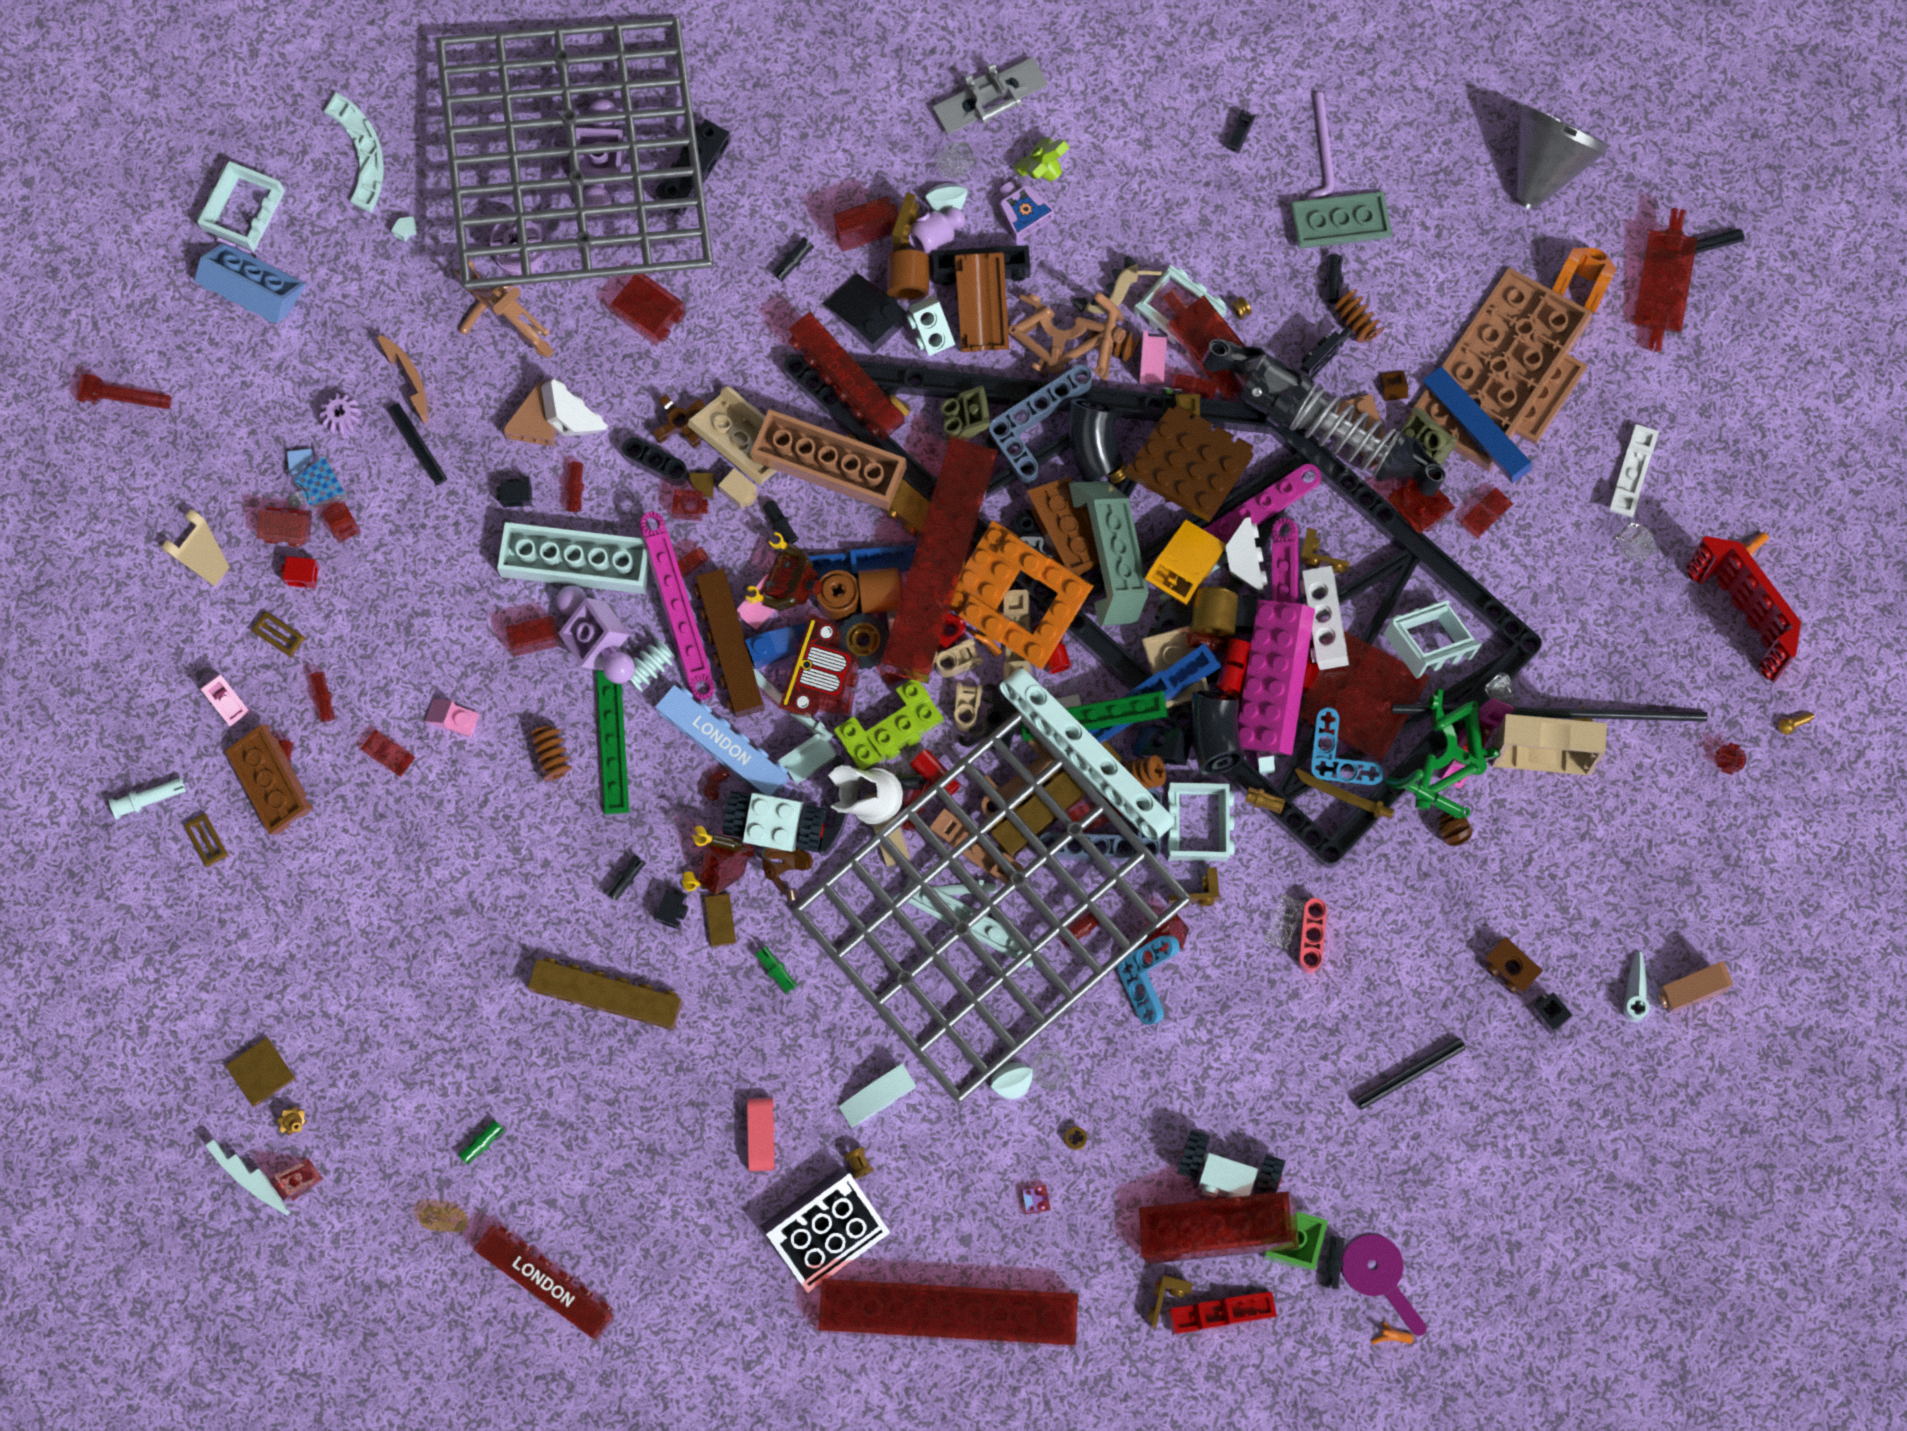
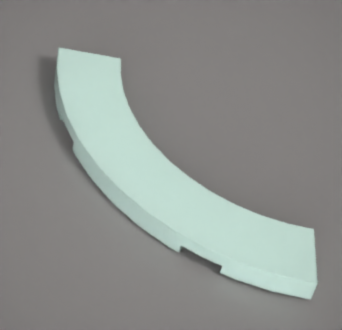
[324,92,384,213]

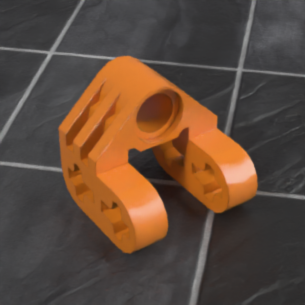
[1552,248,1617,314]

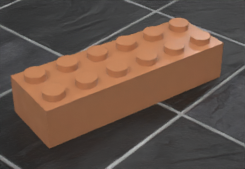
[751,409,906,511]

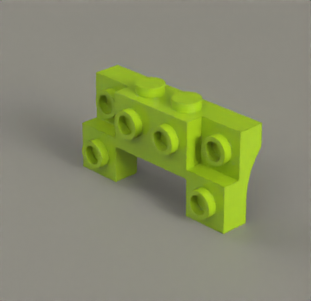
[834,676,944,771]

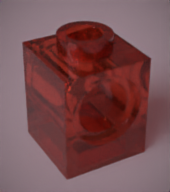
[672,489,709,521]
[323,502,361,544]

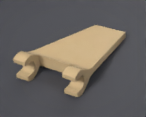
[161,509,230,586]

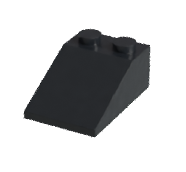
[823,273,908,354]

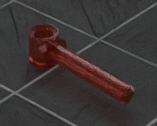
[75,374,172,410]

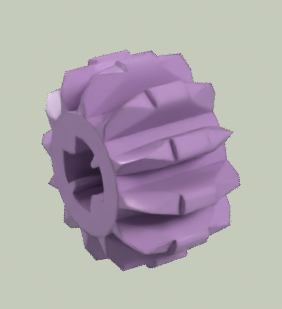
[319,393,361,435]

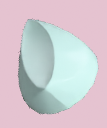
[926,183,968,215]
[991,1062,1033,1099]

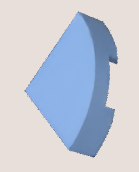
[287,449,313,477]

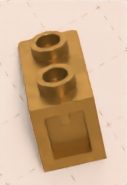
[1300,528,1350,574]
[1168,868,1220,908]
[1147,1276,1193,1329]

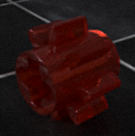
[1715,742,1747,775]

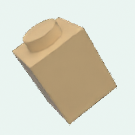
[718,468,757,510]

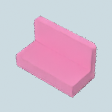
[1139,330,1167,386]
[737,574,785,632]

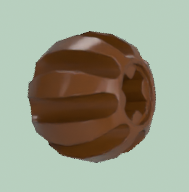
[1437,812,1473,847]

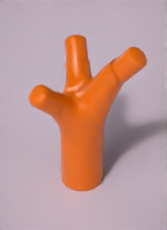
[1743,532,1769,556]
[969,629,1002,658]
[1371,1322,1413,1345]

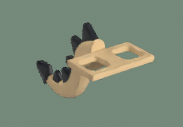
[1073,256,1163,314]

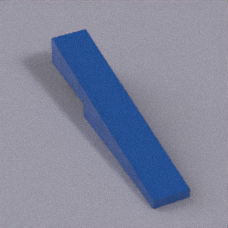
[1422,366,1532,484]
[801,545,949,585]
[1088,643,1222,744]

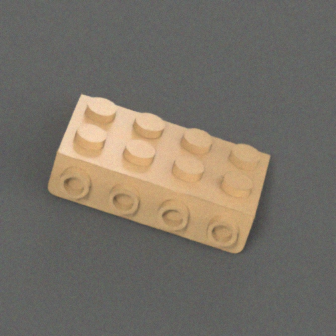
[687,386,777,485]

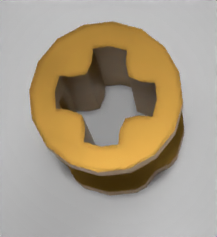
[844,1147,874,1180]

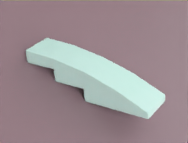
[205,1139,290,1215]

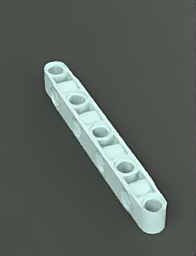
[1000,668,1174,841]

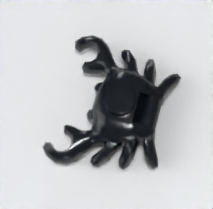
[958,683,1019,750]

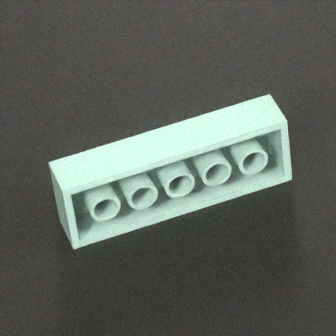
[497,522,650,594]

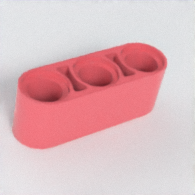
[1298,898,1327,973]
[747,1098,775,1171]

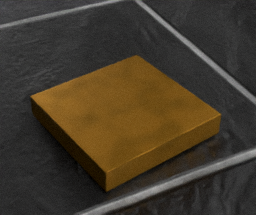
[226,1037,296,1107]

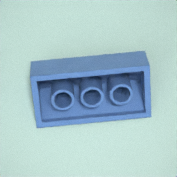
[194,243,306,324]

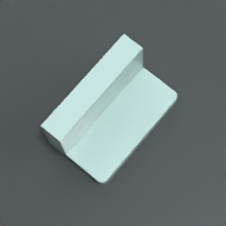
[778,734,837,784]

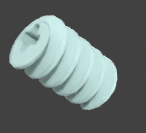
[629,638,675,692]

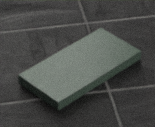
[1290,191,1393,249]

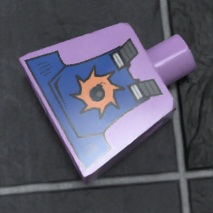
[1000,182,1054,243]

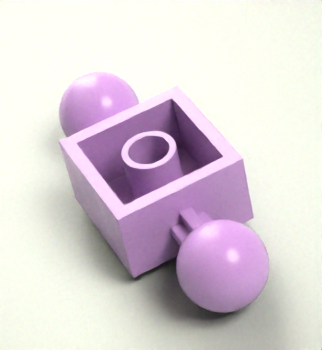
[576,99,625,217]
[556,585,635,684]

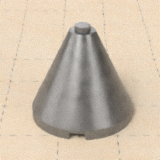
[1516,104,1609,210]

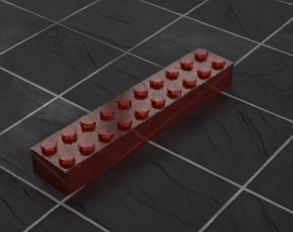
[881,437,998,684]
[818,1279,1078,1348]

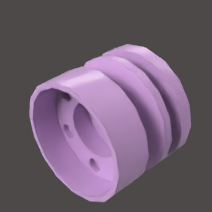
[490,221,544,276]

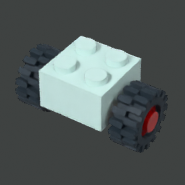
[723,791,827,853]
[1177,1130,1286,1206]

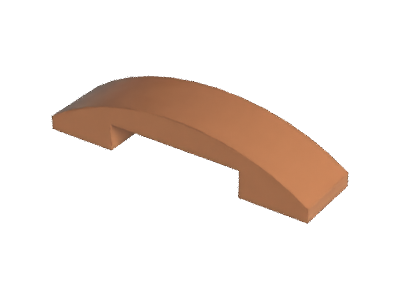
[377,335,429,424]
[930,808,1024,885]

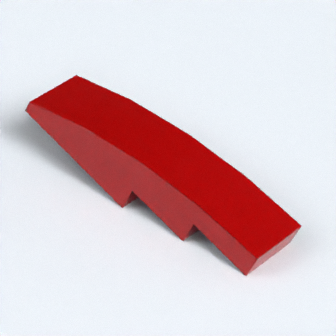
[1167,1291,1277,1335]

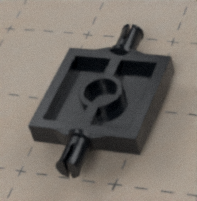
[1300,327,1353,380]

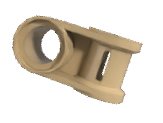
[935,639,984,678]
[954,682,982,732]

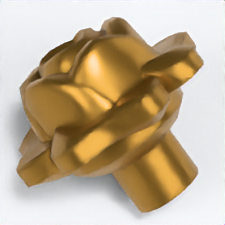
[277,1106,307,1136]

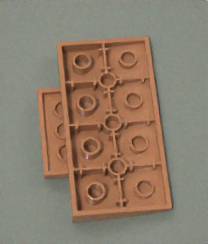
[1406,267,1592,472]

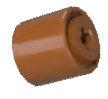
[887,249,929,300]
[858,567,904,614]
[816,570,861,622]

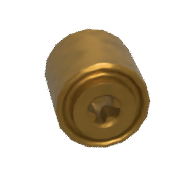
[1191,587,1238,638]

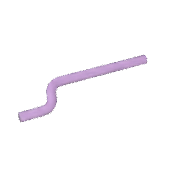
[1306,92,1335,200]

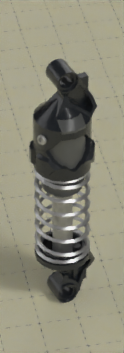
[1201,339,1446,497]

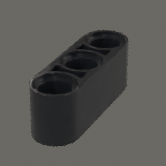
[622,437,688,486]

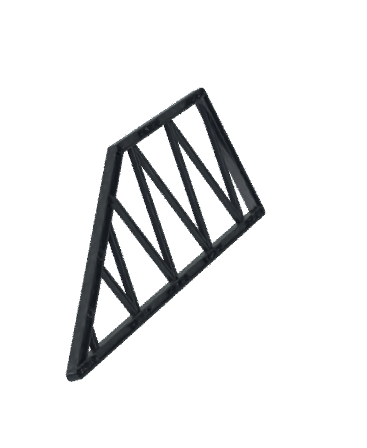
[784,354,1542,868]

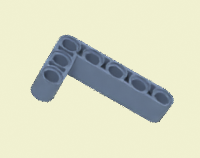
[989,365,1092,484]
[1040,788,1162,863]

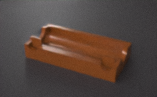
[955,252,1009,352]
[1024,476,1101,576]
[225,724,314,835]

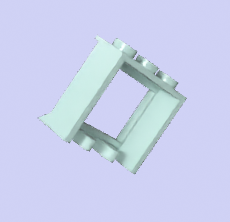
[197,161,285,252]
[1134,265,1227,357]
[1384,600,1482,679]
[1168,783,1234,862]

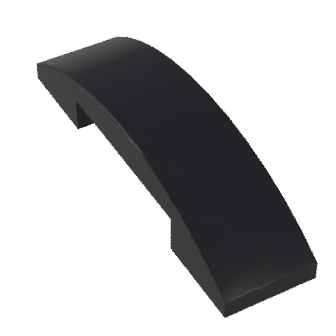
[820,755,848,857]

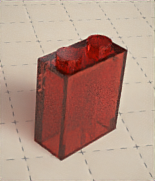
[833,196,899,252]
[609,274,686,346]

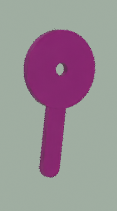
[1342,1235,1427,1336]

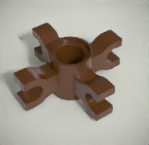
[653,394,706,449]

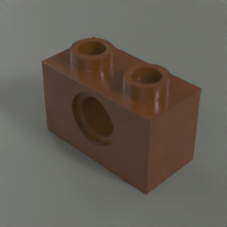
[1483,937,1543,996]

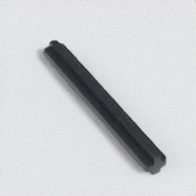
[1354,1038,1466,1110]

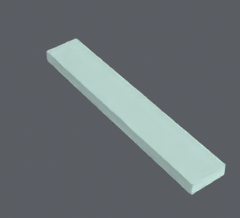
[902,878,1042,968]

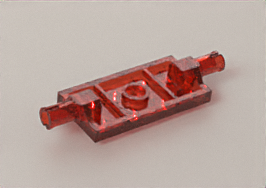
[1633,208,1698,352]
[1162,288,1246,400]

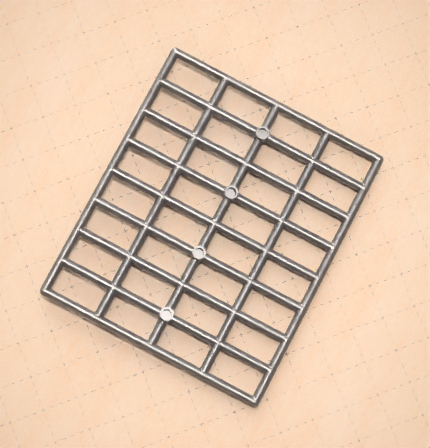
[435,17,714,290]
[792,710,1191,1103]

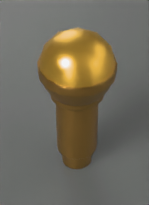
[1778,712,1814,735]

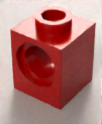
[280,556,319,589]
[928,611,966,651]

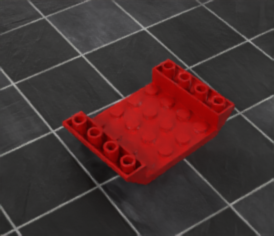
[1685,536,1801,683]

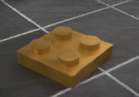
[892,192,920,252]

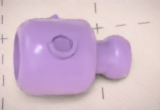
[908,208,965,257]

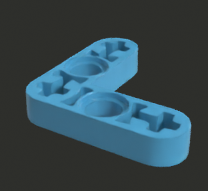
[1311,707,1384,785]
[1118,935,1179,1025]

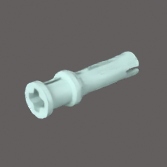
[109,777,186,820]

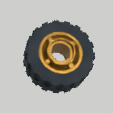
[836,613,892,670]

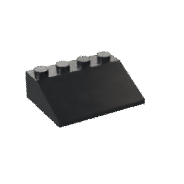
[760,1166,890,1293]

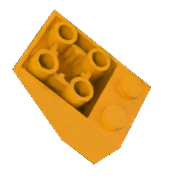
[1145,520,1227,607]

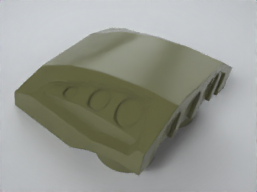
[941,386,990,449]
[1401,407,1457,465]

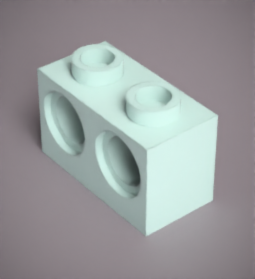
[906,296,955,356]

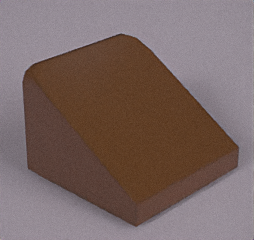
[1380,371,1408,401]

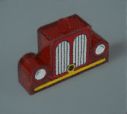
[778,615,861,718]

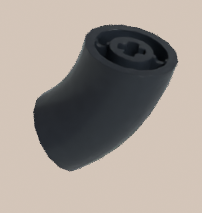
[1068,399,1124,482]
[1191,690,1245,776]

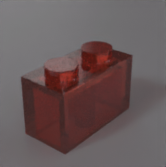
[257,505,312,547]
[505,616,561,657]

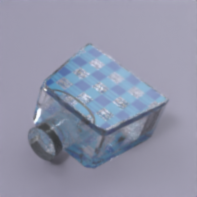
[286,456,349,514]

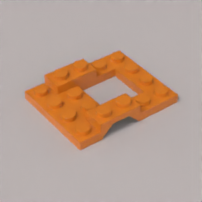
[943,520,1093,669]

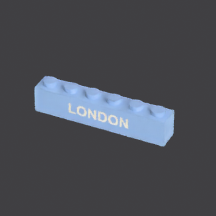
[655,685,789,796]

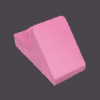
[200,674,250,726]
[425,699,479,738]

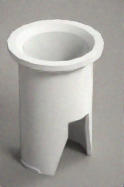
[828,765,903,825]

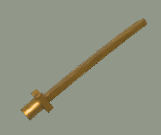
[1295,768,1395,819]

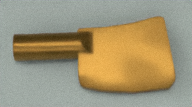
[889,394,911,417]

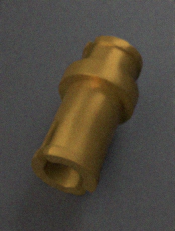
[1244,787,1285,814]

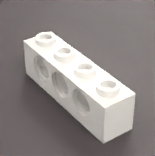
[1299,566,1349,670]

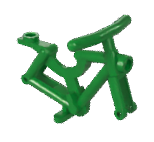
[1385,689,1499,819]

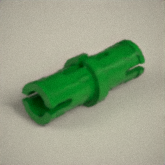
[755,946,798,995]
[457,1119,505,1166]

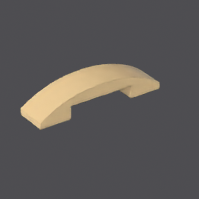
[1004,590,1031,680]

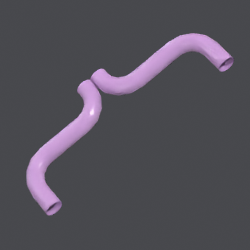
[214,237,257,258]

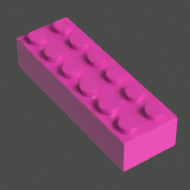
[1238,600,1315,755]

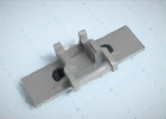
[933,57,1048,135]

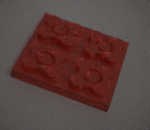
[1298,631,1430,762]

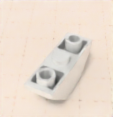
[541,379,608,436]
[1226,517,1268,593]

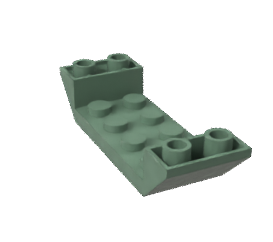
[1069,481,1149,626]

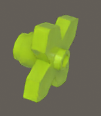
[1012,137,1070,182]

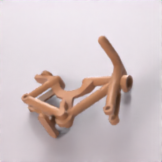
[454,258,554,359]
[1008,292,1126,380]

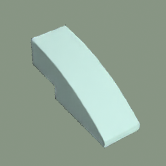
[839,1063,916,1128]

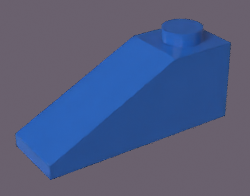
[745,622,824,669]

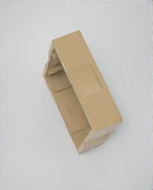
[1492,714,1607,776]

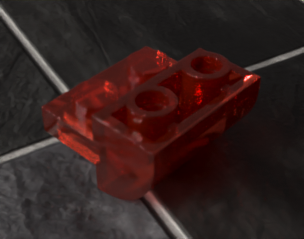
[1387,478,1456,534]

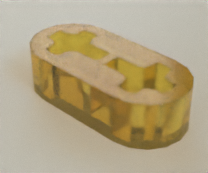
[419,1207,469,1233]

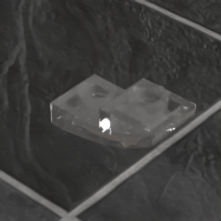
[1484,672,1520,707]
[1264,894,1305,950]

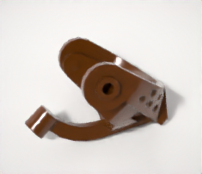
[759,847,813,901]

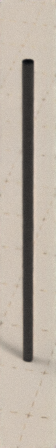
[1391,704,1708,722]

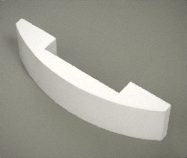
[1609,424,1659,518]

